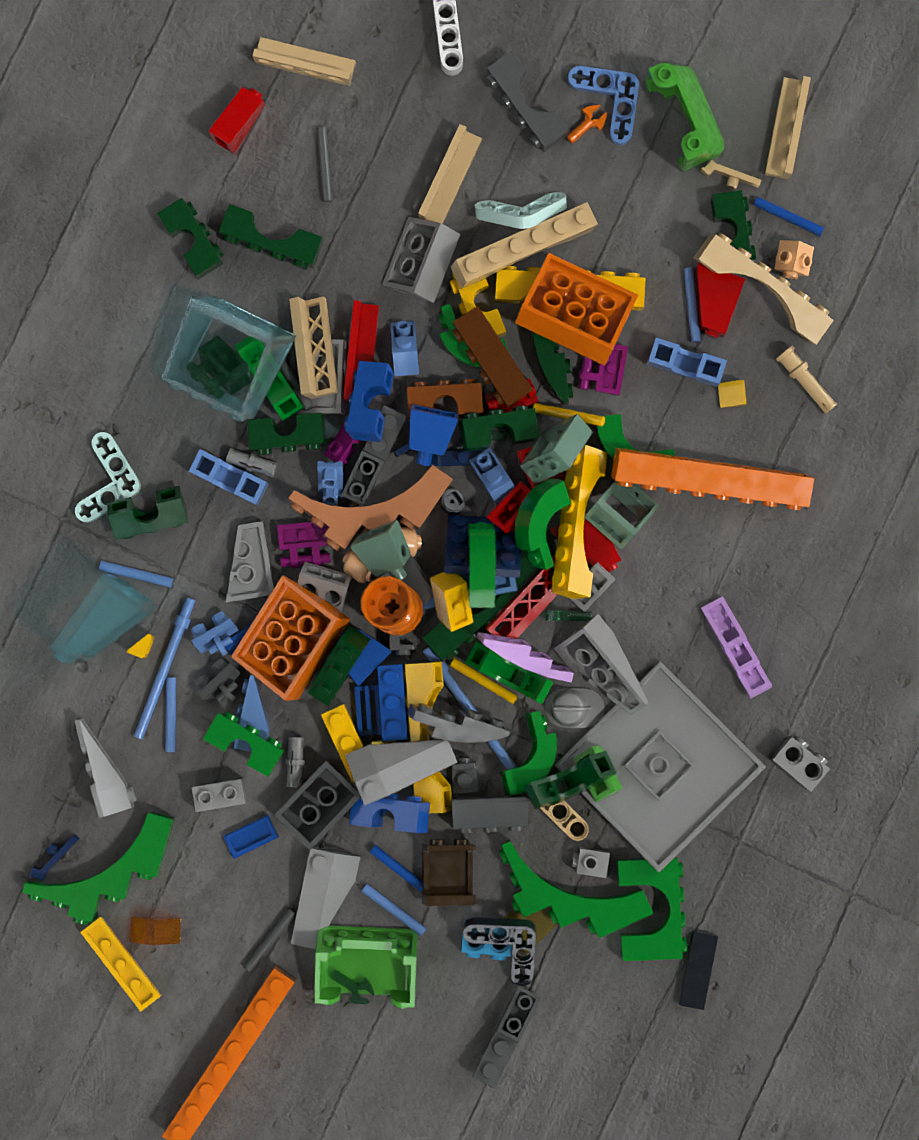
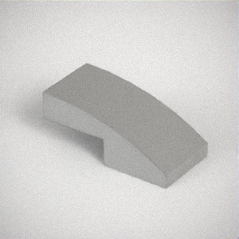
[570,562,615,612]

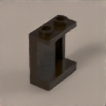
[422,839,476,906]

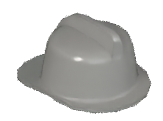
[545,688,605,728]

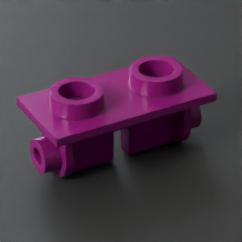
[324,424,362,465]

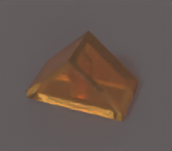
[130,917,181,945]

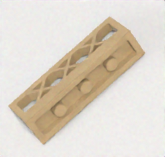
[253,37,356,86]
[764,76,811,180]
[418,124,482,224]
[289,297,338,399]

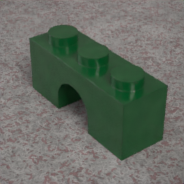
[710,190,756,261]
[157,198,224,279]
[458,406,540,452]
[247,413,327,455]
[107,485,188,540]
[308,626,371,707]

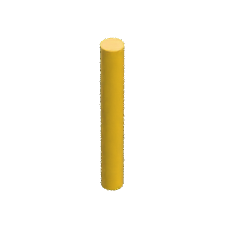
[533,403,605,426]
[450,658,518,704]

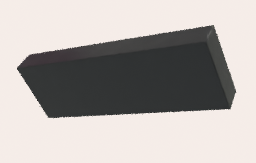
[679,931,718,1010]

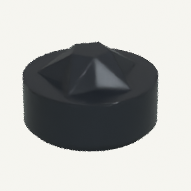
[439,489,465,515]

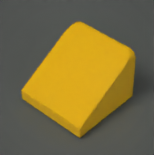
[718,380,746,408]
[126,634,155,659]

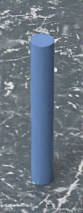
[683,267,701,342]
[99,561,174,588]
[165,678,176,752]
[361,884,427,936]

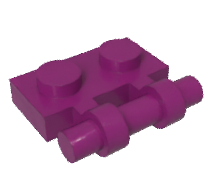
[577,344,628,396]
[277,522,331,569]

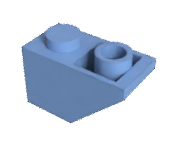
[390,321,419,376]
[469,448,515,506]

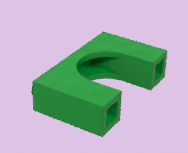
[617,857,687,961]

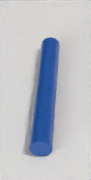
[753,196,824,236]
[369,845,422,893]

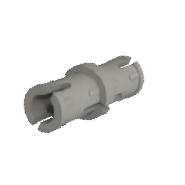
[226,448,278,478]
[285,737,305,788]

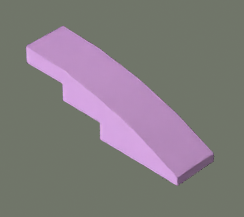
[701,596,772,699]
[477,632,574,683]

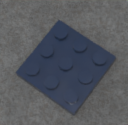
[444,515,521,578]

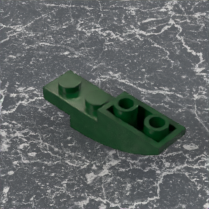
[532,332,573,405]

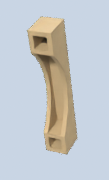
[451,202,598,289]
[693,233,834,345]

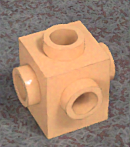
[774,240,814,279]

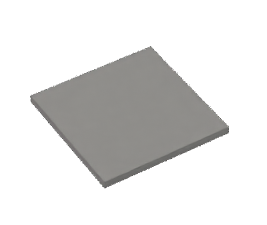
[554,661,766,873]

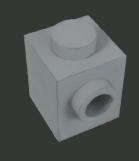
[572,847,610,878]

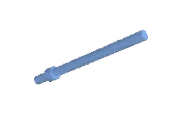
[133,597,196,739]
[423,646,517,769]

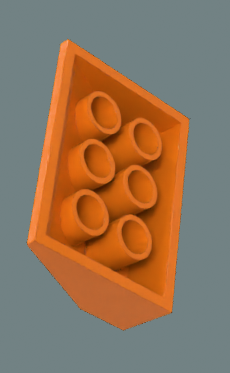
[515,253,638,366]
[231,576,350,701]

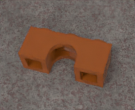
[407,379,483,419]

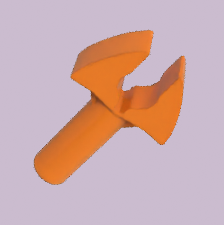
[567,105,607,143]

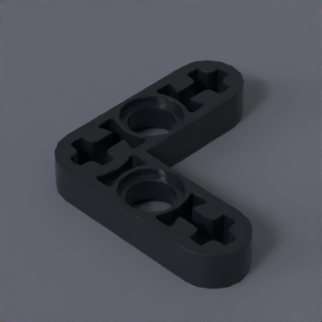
[463,917,536,986]

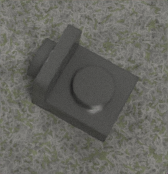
[389,634,415,655]
[451,758,478,794]

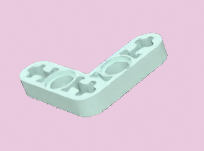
[475,192,567,229]
[75,432,141,523]

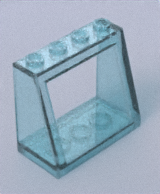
[161,296,296,421]
[50,573,158,664]

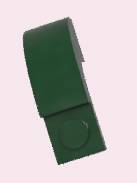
[524,751,617,809]

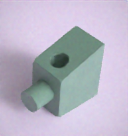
[350,520,411,580]

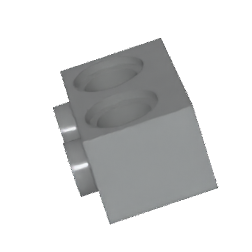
[297,562,352,612]
[770,736,830,792]
[192,778,247,812]

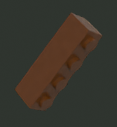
[451,306,533,408]

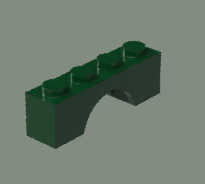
[219,204,324,270]

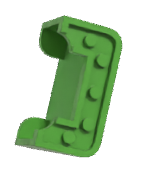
[644,63,724,172]
[314,926,418,1008]

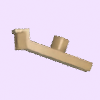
[700,160,761,190]

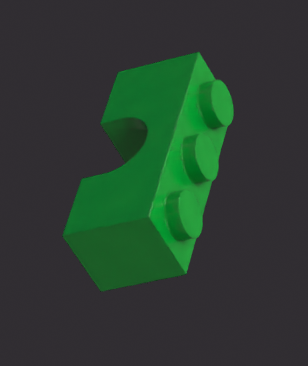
[203,711,285,777]

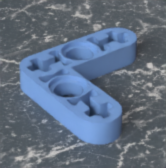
[568,66,639,146]

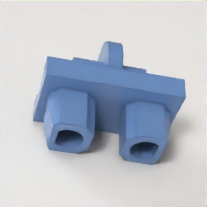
[317,461,344,505]
[191,611,240,656]

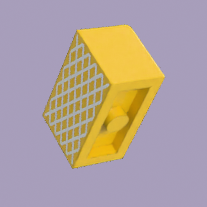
[430,572,473,632]

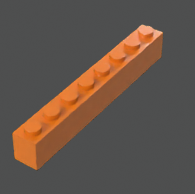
[611,448,814,510]
[162,965,297,1140]

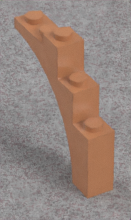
[288,465,453,551]

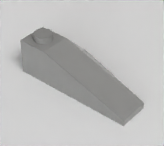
[554,614,649,715]
[75,719,137,818]
[345,739,457,805]
[291,846,361,949]

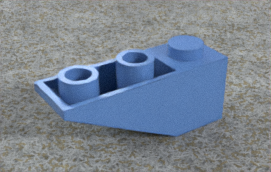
[233,675,270,752]

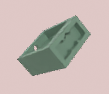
[520,414,593,484]
[585,481,660,550]

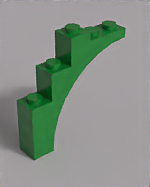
[22,812,175,925]
[499,840,653,938]

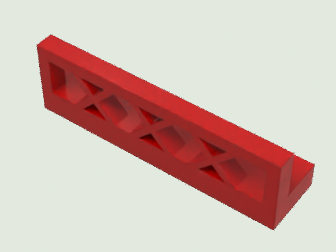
[343,300,379,402]
[486,555,558,639]

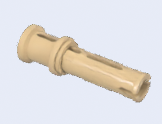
[775,345,837,414]

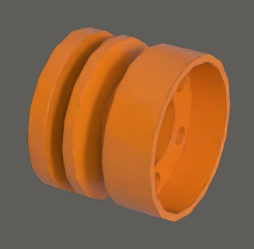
[361,576,423,636]

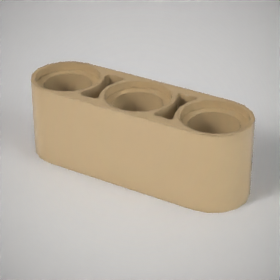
[540,801,589,841]

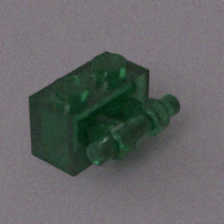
[186,335,251,399]

